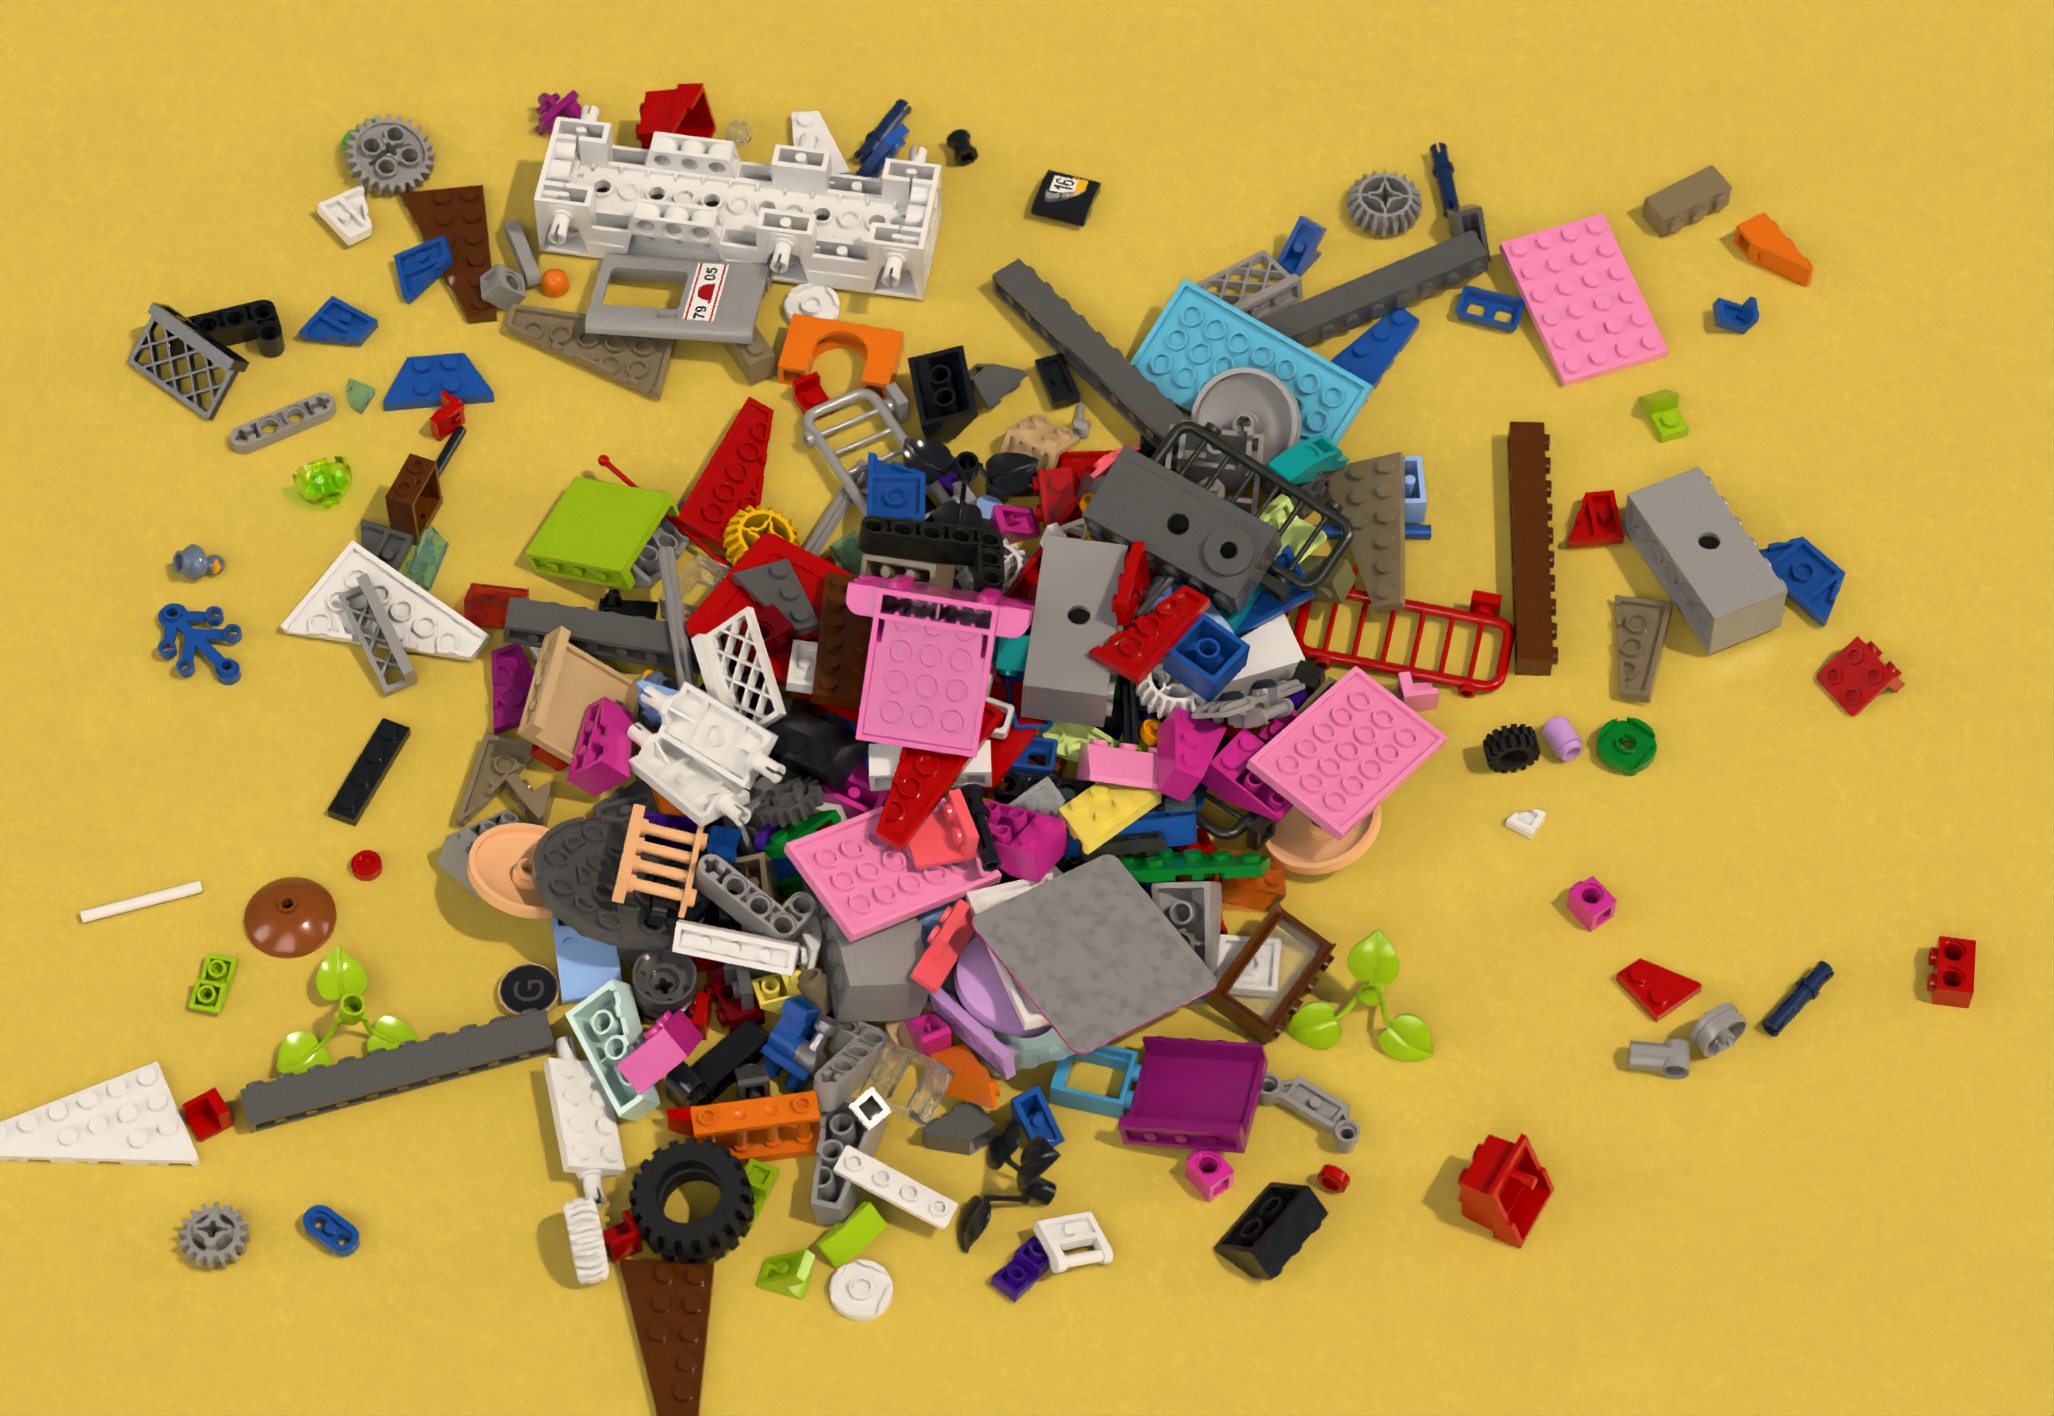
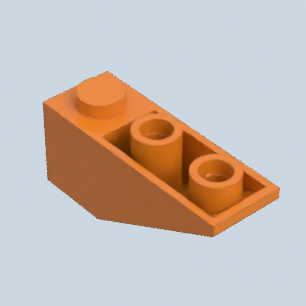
[1733,212,1813,287]
[929,1043,1000,1110]

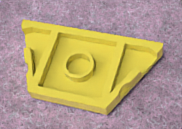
[1059,782,1162,855]

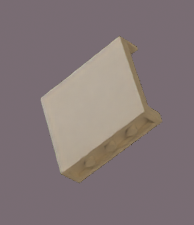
[517,626,646,765]

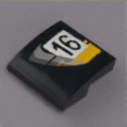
[1031,170,1101,227]

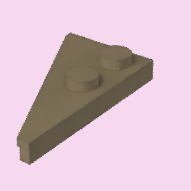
[456,733,535,827]

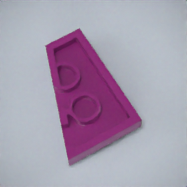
[491,644,534,735]

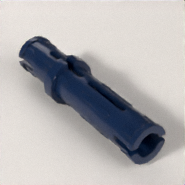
[854,99,911,165]
[1429,143,1460,219]
[1762,961,1834,1037]

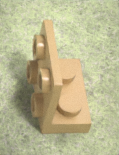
[1000,414,1080,470]

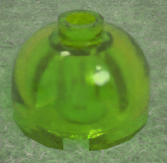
[292,456,353,509]

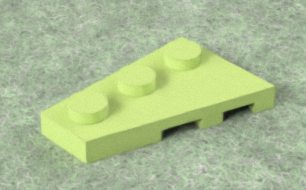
[1036,721,1120,762]

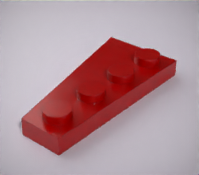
[1090,585,1210,685]

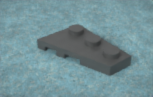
[732,558,820,637]

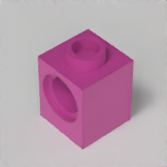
[1567,876,1617,932]
[1185,1150,1234,1203]

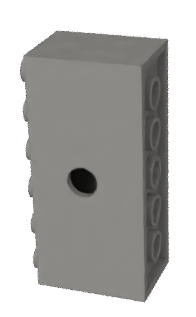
[1623,467,1788,654]
[1020,535,1128,727]
[799,873,930,1022]

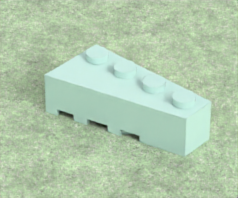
[565,979,661,1121]

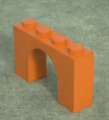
[778,313,904,400]

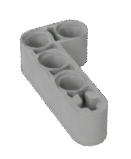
[693,854,816,942]
[812,1019,888,1112]

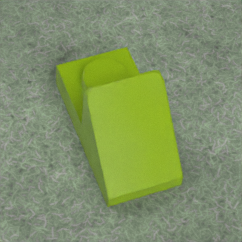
[1639,389,1689,443]
[756,1249,816,1299]

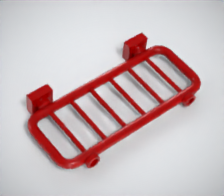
[1293,566,1515,698]

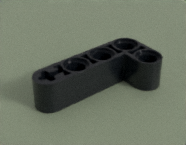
[171,300,285,358]
[665,1018,770,1108]

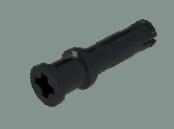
[960,784,1001,872]

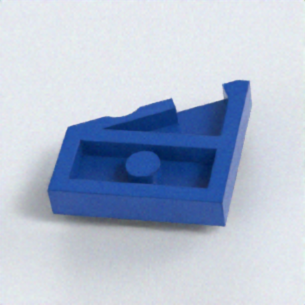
[394,235,454,304]
[299,296,378,346]

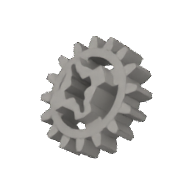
[179,1202,250,1271]

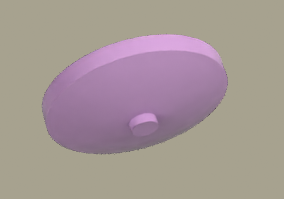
[954,936,1052,1036]

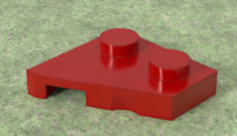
[1567,490,1624,548]
[1616,958,1702,1023]

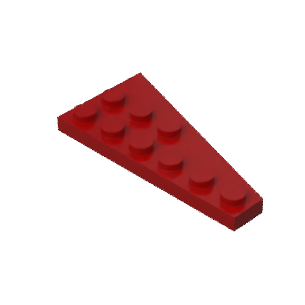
[674,396,774,553]
[876,701,1004,852]

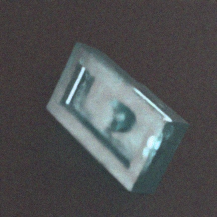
[402,527,449,591]

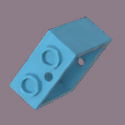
[1050,1045,1142,1119]

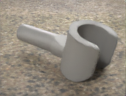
[1073,403,1091,438]

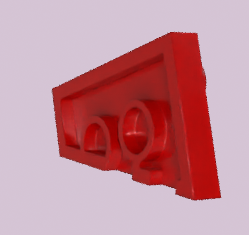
[1111,541,1151,626]

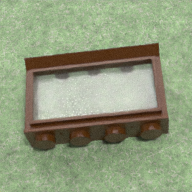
[1205,900,1337,1045]

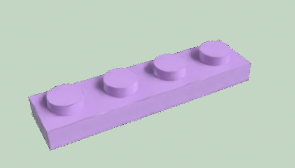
[929,988,1016,1081]

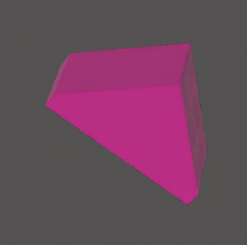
[990,504,1041,544]
[904,1011,952,1063]

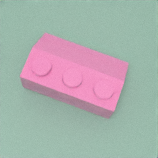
[1076,738,1158,790]

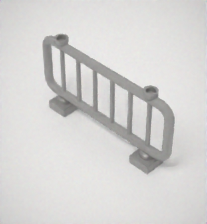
[802,382,977,520]

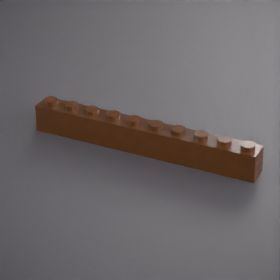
[1507,422,1558,676]

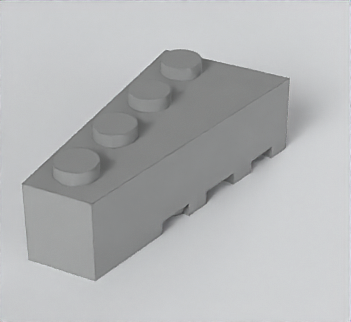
[811,1097,887,1226]

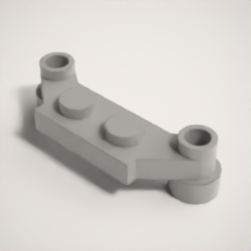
[1258,1073,1360,1154]

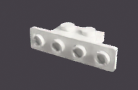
[833,1145,958,1231]

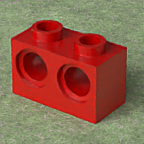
[1927,936,1976,1009]

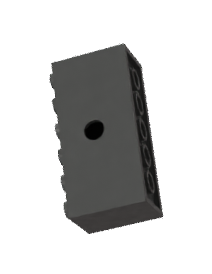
[1082,445,1282,615]

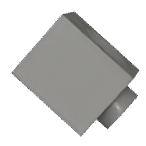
[480,263,526,311]

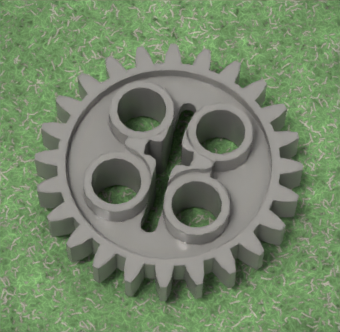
[344,114,435,198]

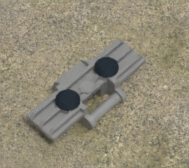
[1191,679,1305,729]

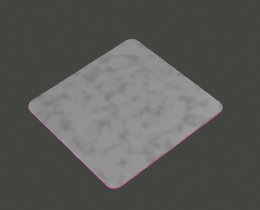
[972,854,1217,1054]

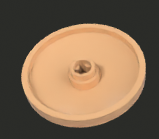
[1265,805,1382,875]
[467,823,555,919]

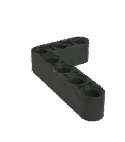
[857,515,1005,592]

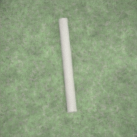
[80,881,203,923]

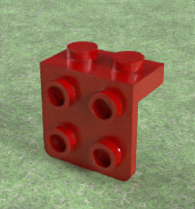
[1817,636,1905,716]

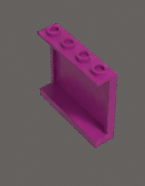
[1118,1036,1268,1153]

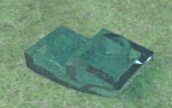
[829,530,865,576]

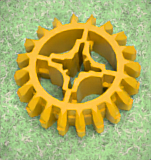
[723,504,801,567]

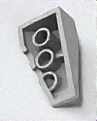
[630,501,691,588]
[1152,881,1222,1005]

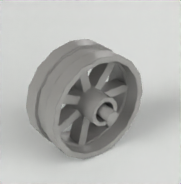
[1689,1002,1748,1057]

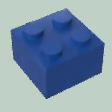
[1162,613,1250,702]

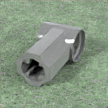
[1628,1039,1690,1079]

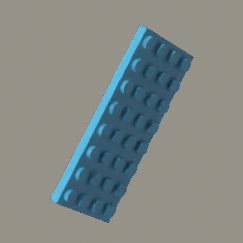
[1130,278,1374,473]

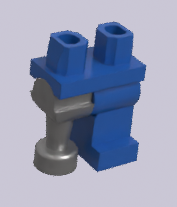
[761,996,841,1092]

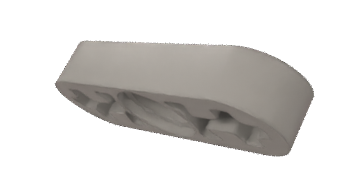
[504,219,541,288]

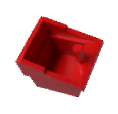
[635,83,716,149]
[1458,1133,1554,1249]

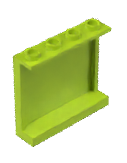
[525,477,680,591]

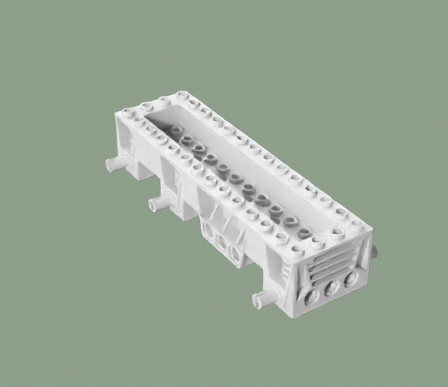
[534,105,942,300]

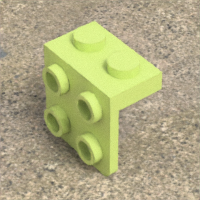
[1259,493,1327,563]

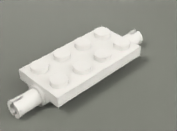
[641,681,786,790]
[627,722,751,827]
[543,1036,626,1208]

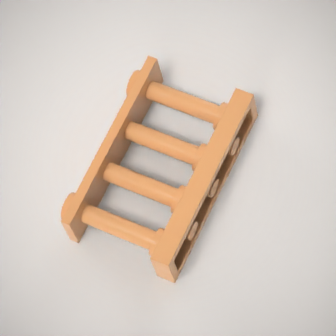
[611,803,708,918]

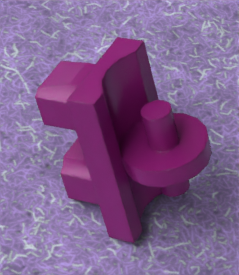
[535,89,582,136]

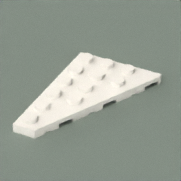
[281,540,491,661]
[0,1061,200,1167]

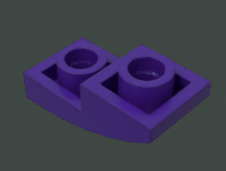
[991,1236,1050,1302]

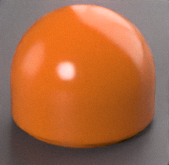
[541,268,569,298]

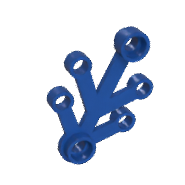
[158,603,242,685]

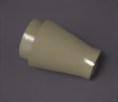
[797,968,832,1015]

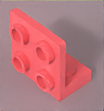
[907,789,979,870]

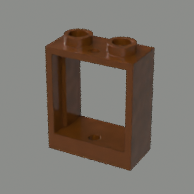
[385,453,443,546]

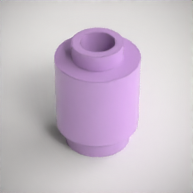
[1542,717,1583,762]

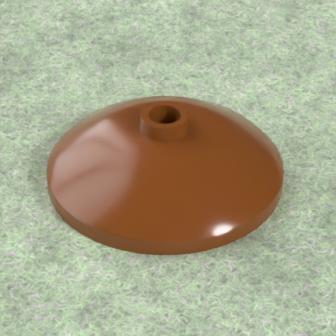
[244,877,337,959]

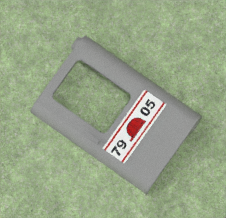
[585,254,773,344]

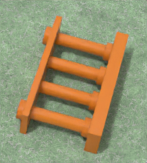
[690,1091,821,1165]

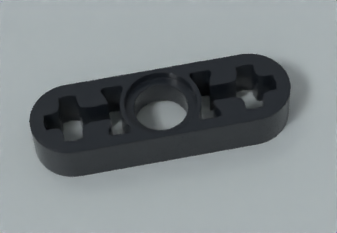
[647,859,675,928]

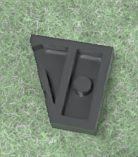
[361,519,414,572]
[593,775,659,824]

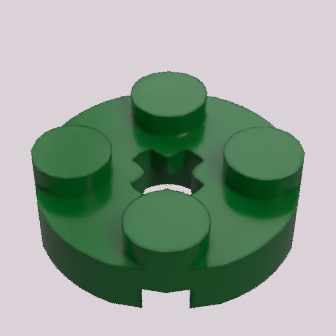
[1596,717,1657,776]

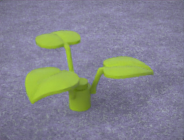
[1288,929,1434,1062]
[276,946,420,1075]

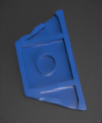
[383,353,494,411]
[867,452,926,521]
[1759,537,1845,627]

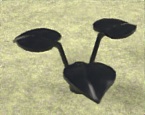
[903,438,1039,528]
[957,1120,1061,1254]

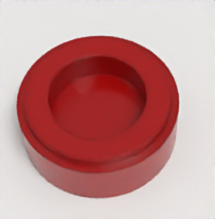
[351,850,382,881]
[1317,1164,1350,1193]

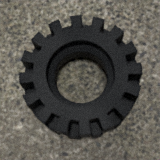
[1483,724,1540,774]

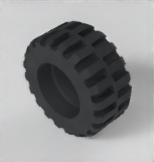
[629,1138,755,1264]

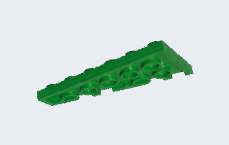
[1073,848,1271,883]

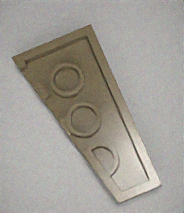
[1615,595,1673,703]

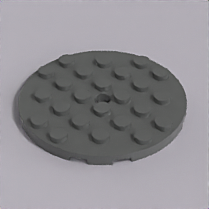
[531,815,709,950]

